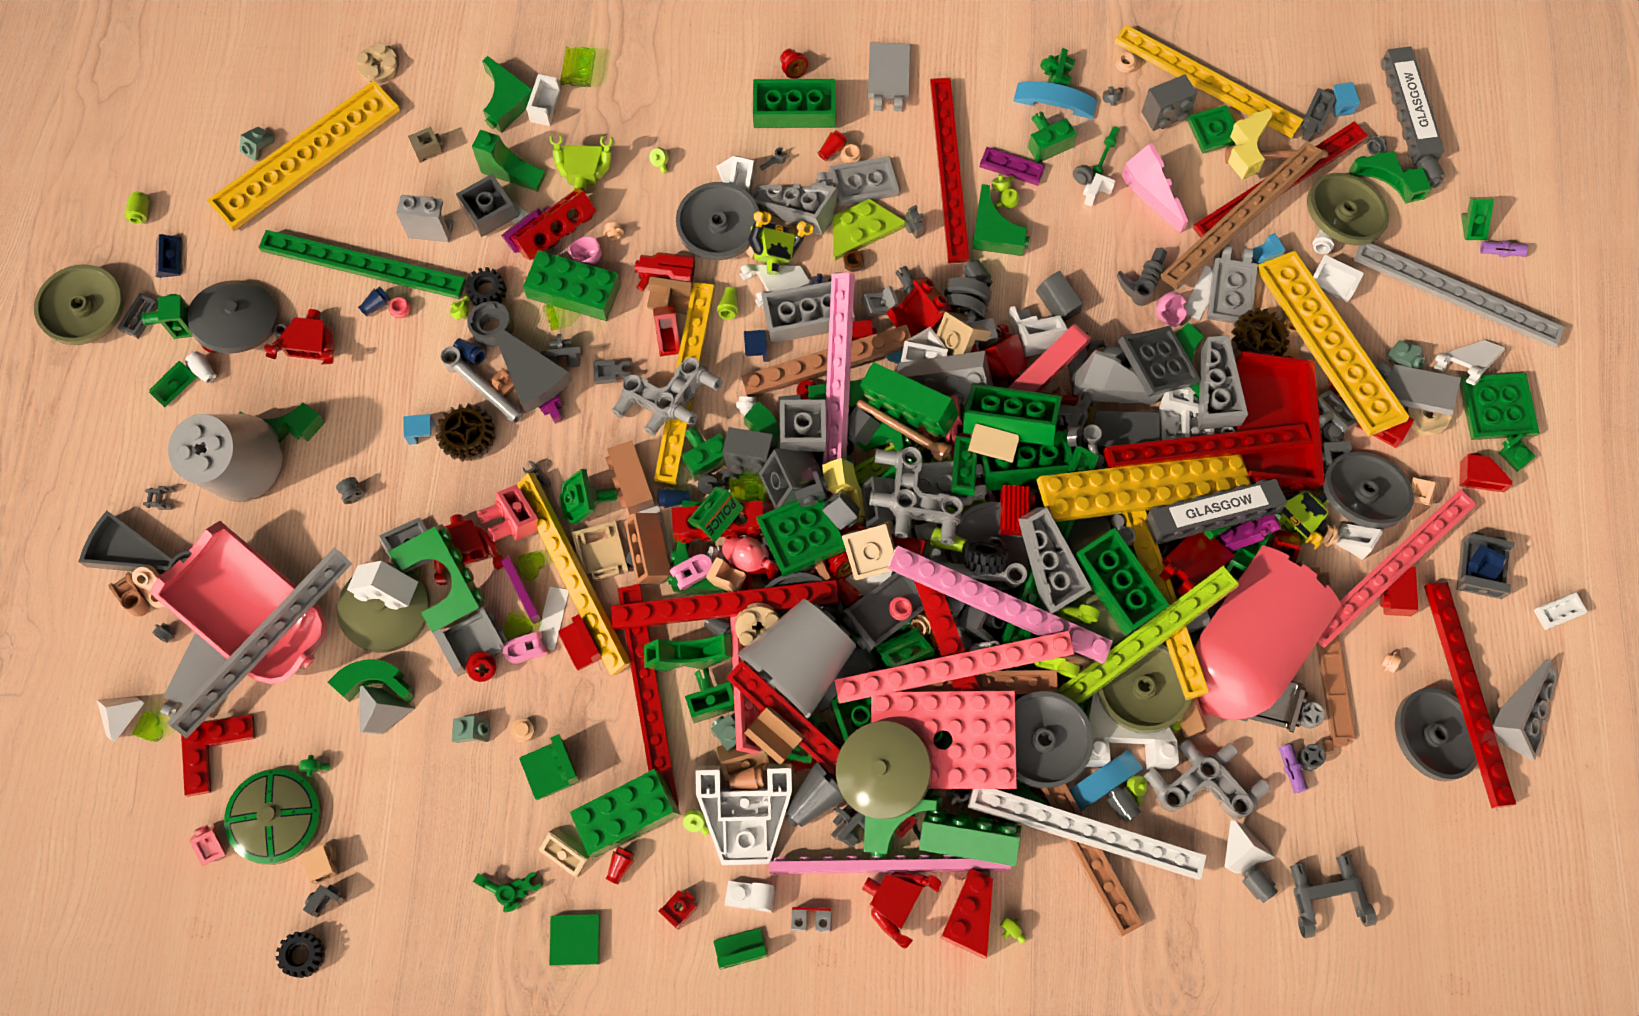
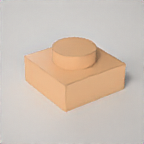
[1411,478,1437,506]

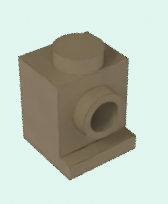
[408,127,443,163]

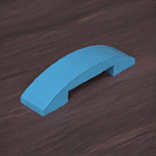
[1013,81,1097,119]
[1069,750,1143,812]

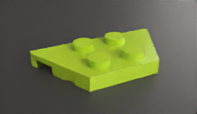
[832,199,905,261]

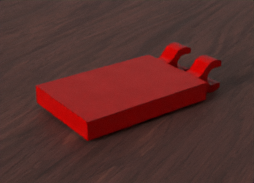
[1159,533,1234,596]

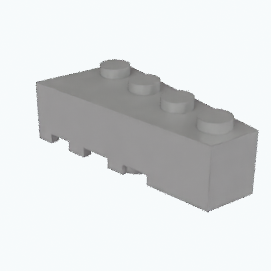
[1198,335,1248,430]
[1018,507,1092,613]

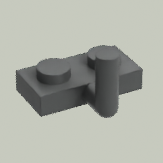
[1318,390,1359,433]

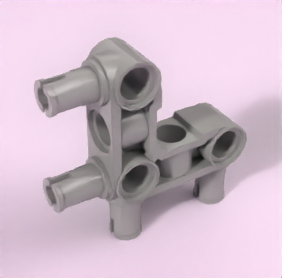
[611,357,723,436]
[869,447,963,545]
[1143,738,1271,819]

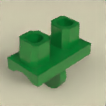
[1040,48,1075,86]

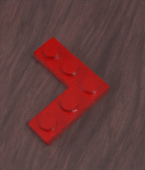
[181,714,255,797]

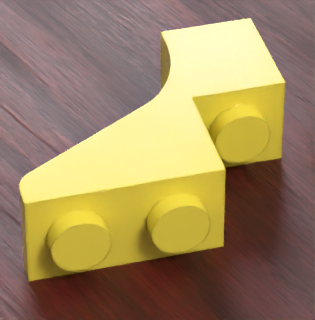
[1228,108,1272,180]
[822,458,866,526]

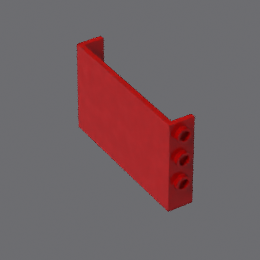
[1235,350,1324,491]

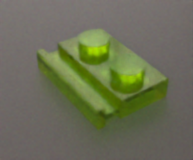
[560,46,596,87]
[729,474,764,502]

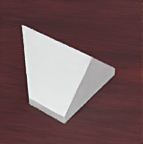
[716,155,756,194]
[901,327,948,362]
[1335,523,1383,560]
[97,697,144,742]
[1225,820,1276,874]

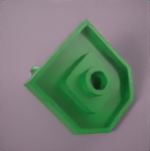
[559,469,617,524]

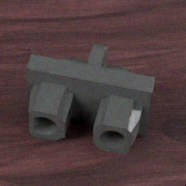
[541,334,583,368]
[831,804,865,847]

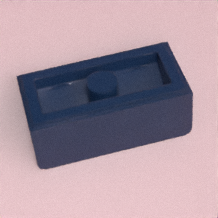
[155,234,181,278]

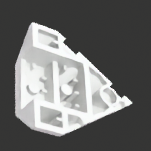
[1158,387,1237,440]

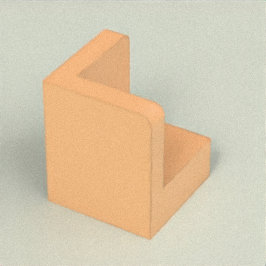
[706,557,746,592]
[300,846,339,885]

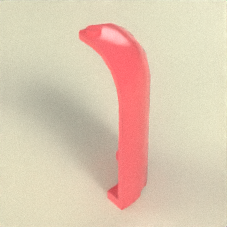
[149,521,327,684]
[1194,545,1341,720]

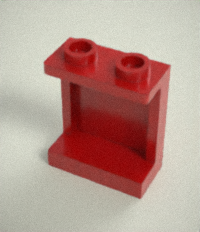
[886,277,952,337]

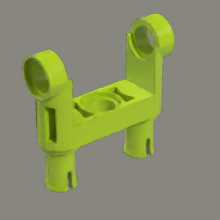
[1034,605,1100,678]

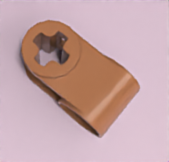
[108,572,150,617]

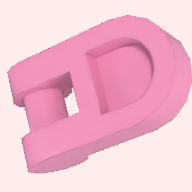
[670,554,712,591]
[503,631,547,664]

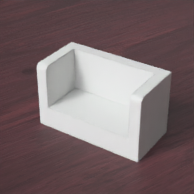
[526,74,561,126]
[1313,255,1364,303]

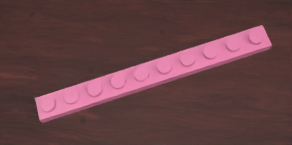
[823,272,855,497]
[887,546,1113,664]
[769,855,1011,874]

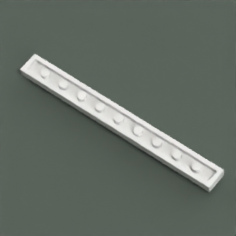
[968,789,1206,880]

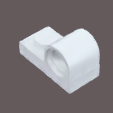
[724,881,776,913]

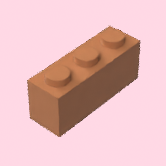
[605,440,655,515]
[625,513,671,584]

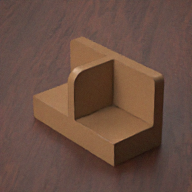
[647,277,692,315]

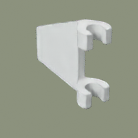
[740,264,809,308]
[1434,340,1505,385]

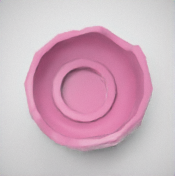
[568,236,602,266]
[1156,292,1188,327]

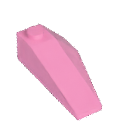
[1122,143,1188,233]

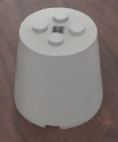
[168,414,283,502]
[737,599,856,719]

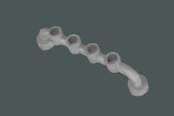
[1083,425,1136,546]

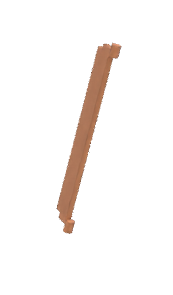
[1296,562,1355,753]

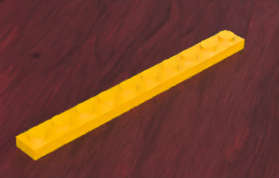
[1114,24,1304,139]
[654,282,715,485]
[517,473,631,676]
[1122,510,1209,701]

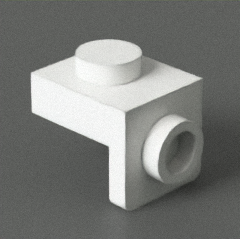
[1083,173,1115,207]

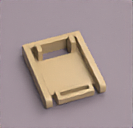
[572,521,629,581]

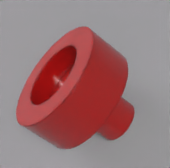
[797,380,816,400]

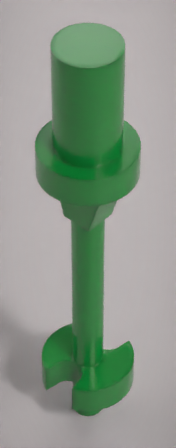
[1092,126,1120,179]

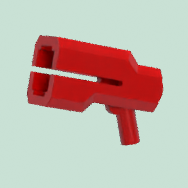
[635,252,695,292]

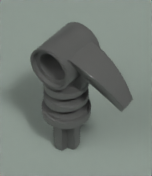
[1117,247,1167,306]

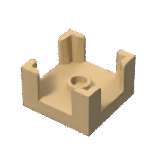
[936,311,991,356]
[842,520,895,581]

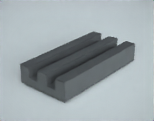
[117,293,158,339]

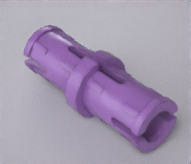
[1480,240,1528,257]
[1278,744,1309,794]

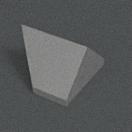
[360,686,415,735]

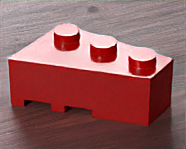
[940,868,993,959]

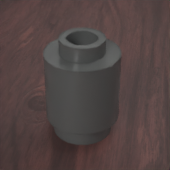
[1417,155,1446,188]
[963,260,993,287]
[1107,786,1141,823]
[1241,866,1278,903]

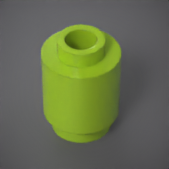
[124,191,150,224]

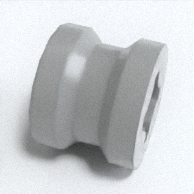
[1300,702,1325,729]

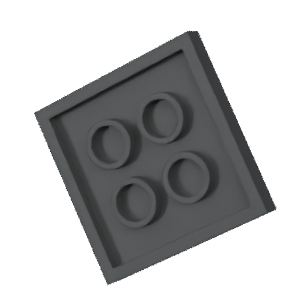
[1118,326,1201,397]

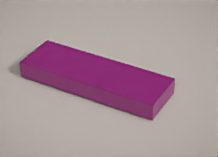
[979,147,1045,186]
[502,557,541,624]

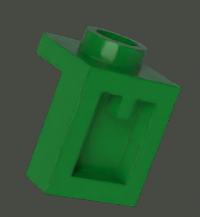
[1498,433,1536,472]

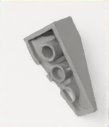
[751,183,838,235]
[1073,350,1164,404]
[1493,659,1558,760]

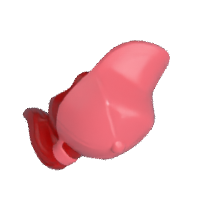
[722,536,779,580]

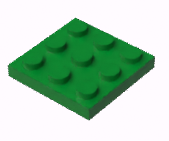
[1460,373,1540,440]
[756,500,846,577]

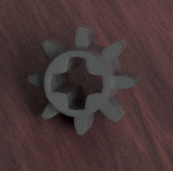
[946,789,972,810]

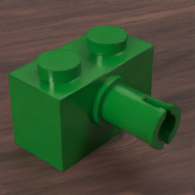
[1028,111,1077,163]
[142,294,193,339]
[682,426,726,482]
[685,668,735,724]

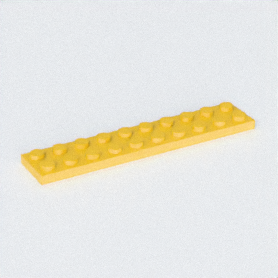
[207,80,400,232]
[1257,251,1409,437]
[1037,455,1251,522]

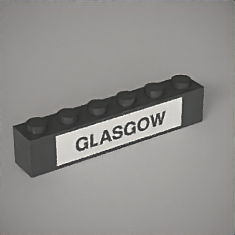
[1381,46,1444,165]
[1145,479,1287,545]

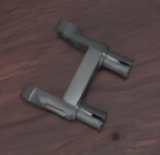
[1043,393,1092,447]
[1289,854,1377,938]

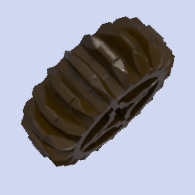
[1231,308,1290,357]
[435,403,496,462]

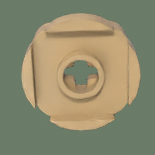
[356,43,399,84]
[1405,407,1452,436]
[735,603,781,646]

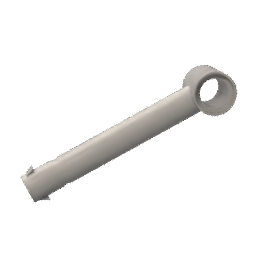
[440,346,522,423]
[936,562,1027,589]

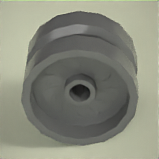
[944,277,992,323]

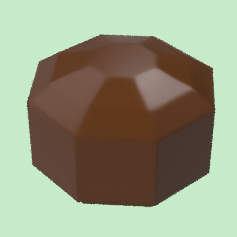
[843,250,864,272]

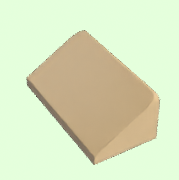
[968,424,1019,462]
[538,827,592,878]

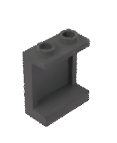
[1456,532,1514,599]

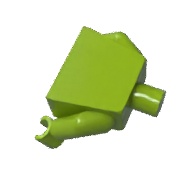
[549,134,615,193]

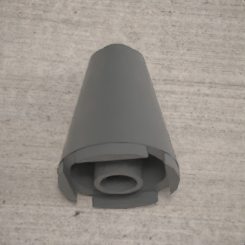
[786,762,845,827]

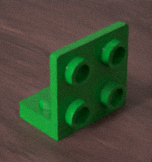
[519,734,580,800]

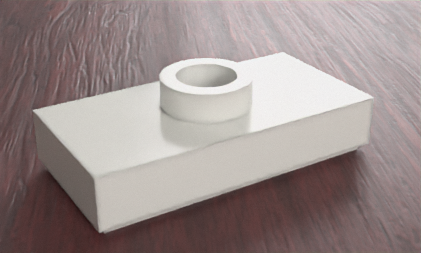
[1534,592,1588,630]

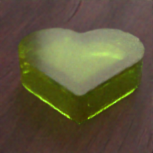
[542,304,559,331]
[517,551,546,580]
[503,613,533,641]
[132,712,164,742]

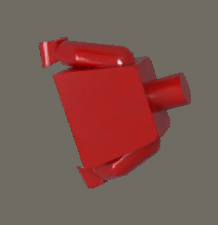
[264,309,335,365]
[970,324,1028,385]
[433,514,504,585]
[862,871,941,949]

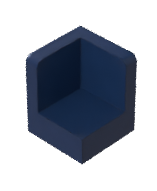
[744,330,767,362]
[1468,545,1507,581]

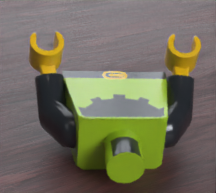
[748,211,814,275]
[1279,491,1329,550]

